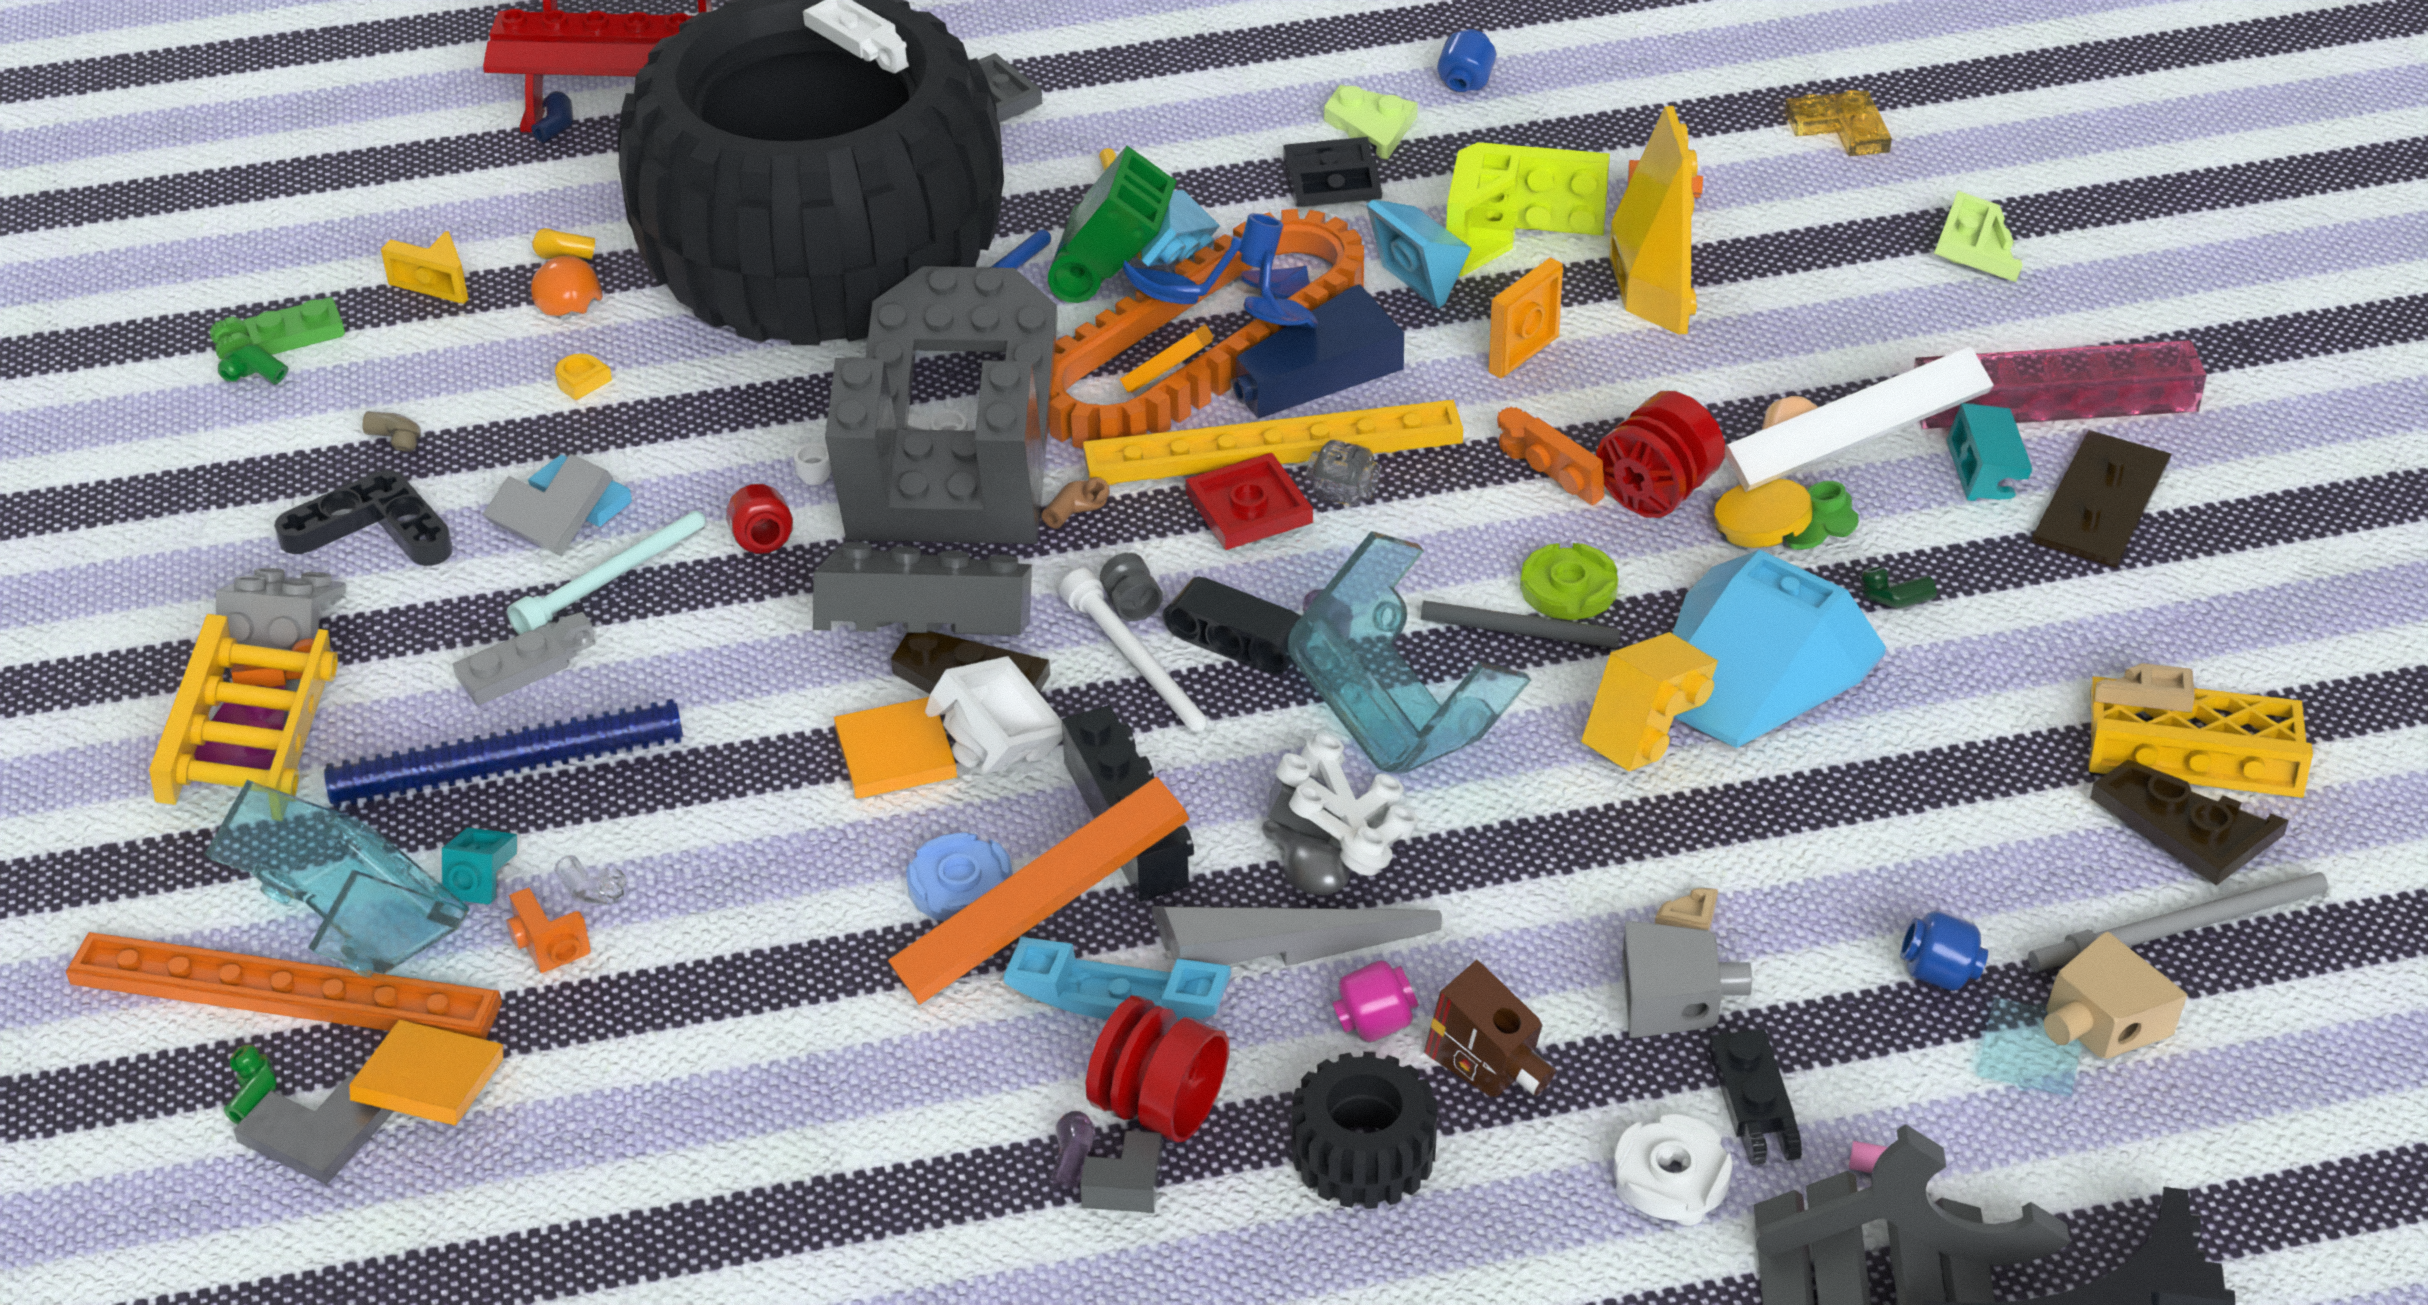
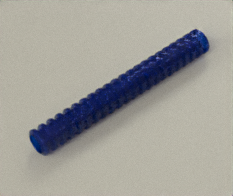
[324,698,683,808]

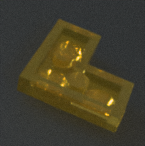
[1785,90,1892,156]

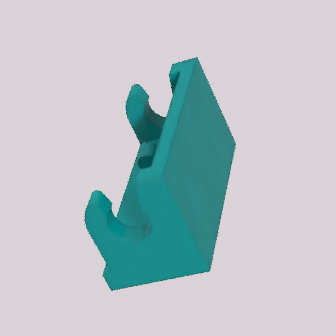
[1946,403,2033,501]

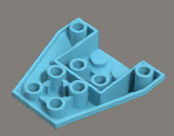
[1672,550,1886,748]

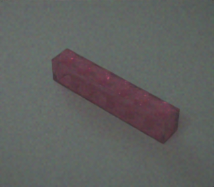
[1914,340,2207,429]

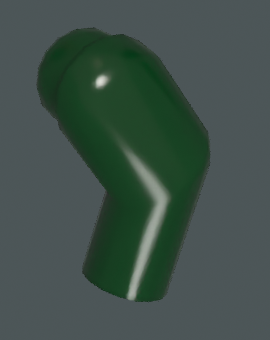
[1861,567,1937,609]

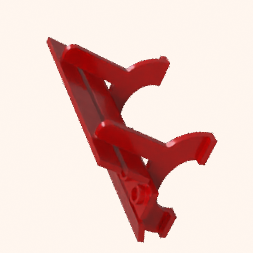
[483,0,712,132]

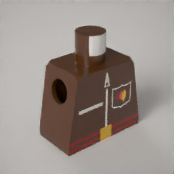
[1424,959,1556,1097]

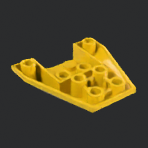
[1609,106,1698,335]

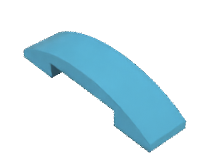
[1003,937,1231,1022]

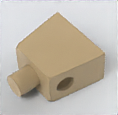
[2044,931,2188,1059]

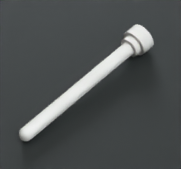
[1059,568,1207,732]

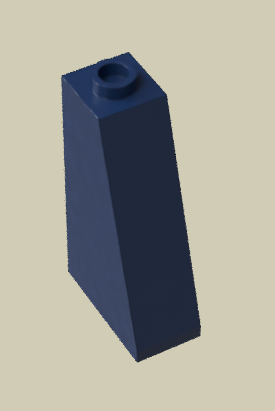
[1232,284,1405,419]

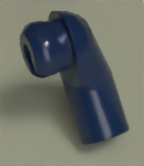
[531,91,573,143]

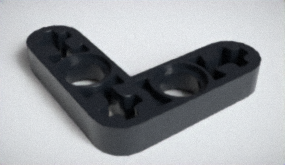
[274,470,453,566]

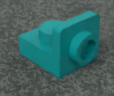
[442,827,517,904]

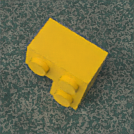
[1581,632,1718,771]

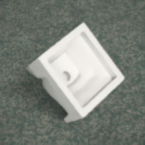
[925,656,1063,774]

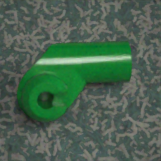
[218,344,288,385]
[224,1045,277,1125]

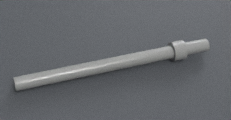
[2028,872,2328,972]

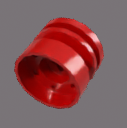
[1596,391,1725,518]
[1085,995,1230,1142]

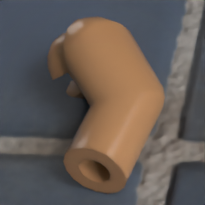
[1042,477,1110,529]

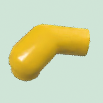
[532,228,595,260]

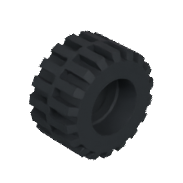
[1291,1051,1438,1209]

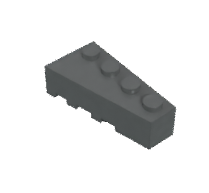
[813,542,1032,635]

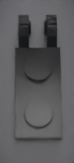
[1709,1029,1802,1165]

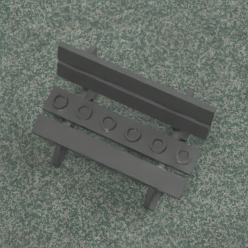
[1754,1124,2070,1305]

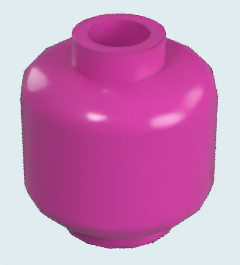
[1332,960,1419,1043]

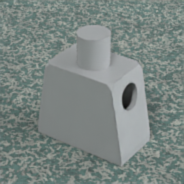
[1622,921,1752,1038]

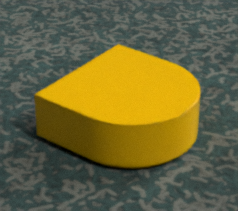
[555,353,612,401]

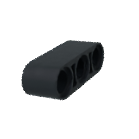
[1162,576,1312,675]

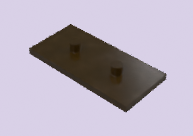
[2032,430,2172,568]

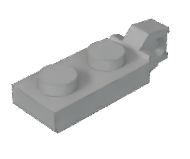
[453,612,595,705]

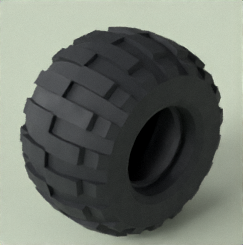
[617,0,1004,345]

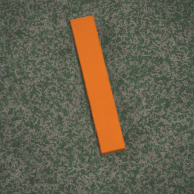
[888,776,1190,1005]

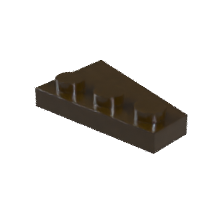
[891,631,1050,694]
[2090,759,2289,886]

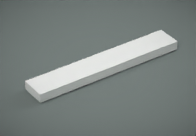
[1725,346,1994,492]

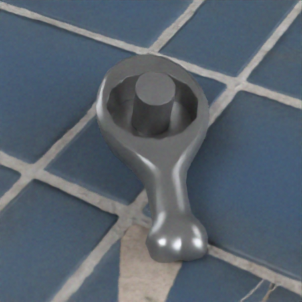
[1261,819,1350,895]

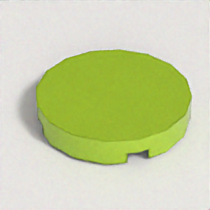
[1520,543,1619,620]

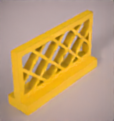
[2089,676,2313,798]

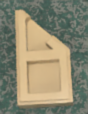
[2094,663,2195,713]

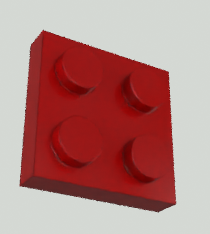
[1185,453,1313,550]

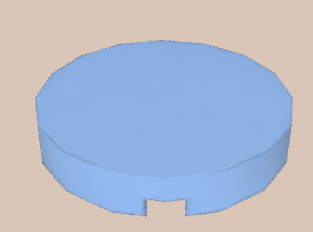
[906,832,1013,921]

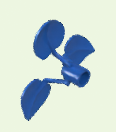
[1123,213,1318,329]

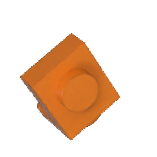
[506,887,591,974]

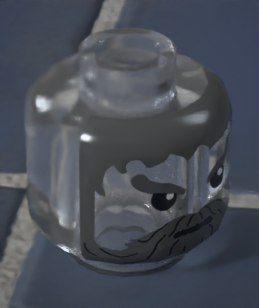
[1306,439,1381,507]

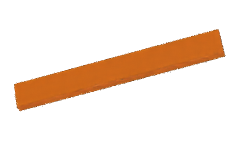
[66,932,502,1040]

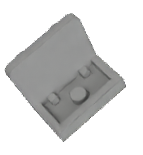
[216,568,346,651]

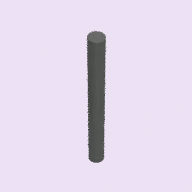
[1421,600,1621,649]

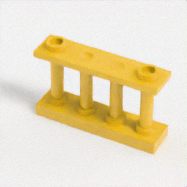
[149,614,338,819]

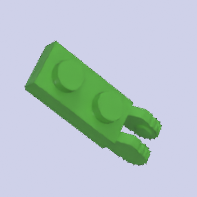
[209,297,345,360]

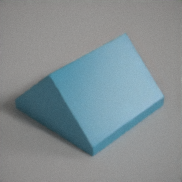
[1366,200,1471,309]

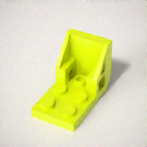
[1446,142,1610,276]

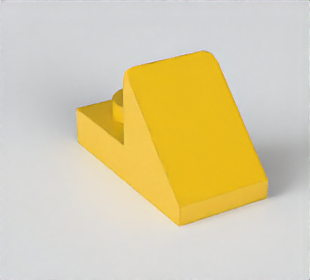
[381,231,469,304]

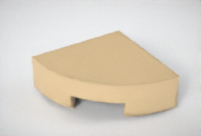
[1655,888,1718,931]

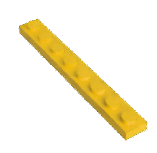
[1083,399,1463,485]

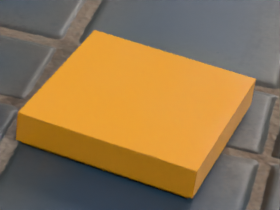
[1489,257,1563,379]
[833,697,957,799]
[349,1020,503,1126]

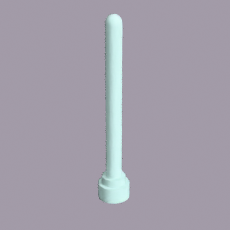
[507,511,706,635]

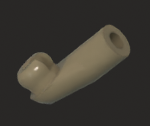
[362,411,421,452]

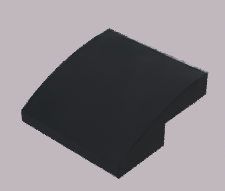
[1283,137,1382,207]

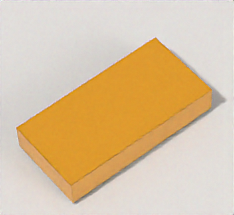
[1119,324,1214,393]

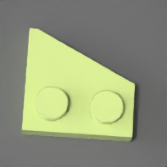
[1324,85,1418,160]
[1934,191,2023,282]

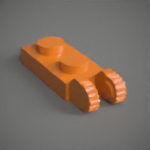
[1497,406,1604,506]

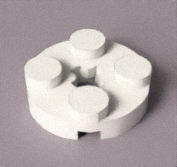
[1614,1114,1732,1226]

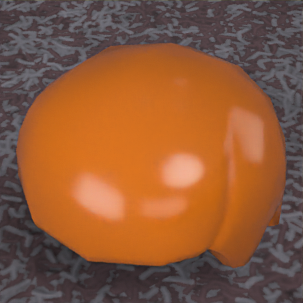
[531,256,603,316]

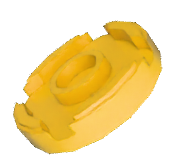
[1714,479,1813,548]

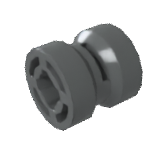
[1100,553,1163,621]

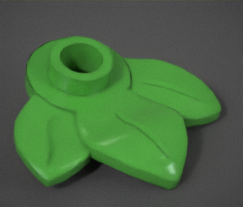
[1786,481,1859,550]

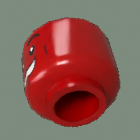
[726,484,793,554]

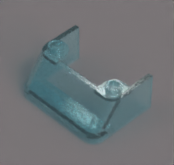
[1288,531,1531,774]
[204,779,470,977]

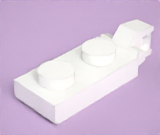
[803,0,909,73]

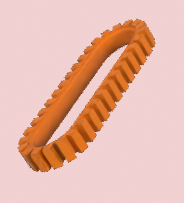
[1048,209,1364,449]

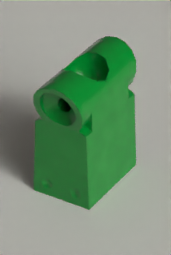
[1048,145,1177,303]

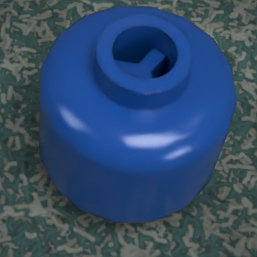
[1437,29,1497,92]
[1900,911,1988,991]

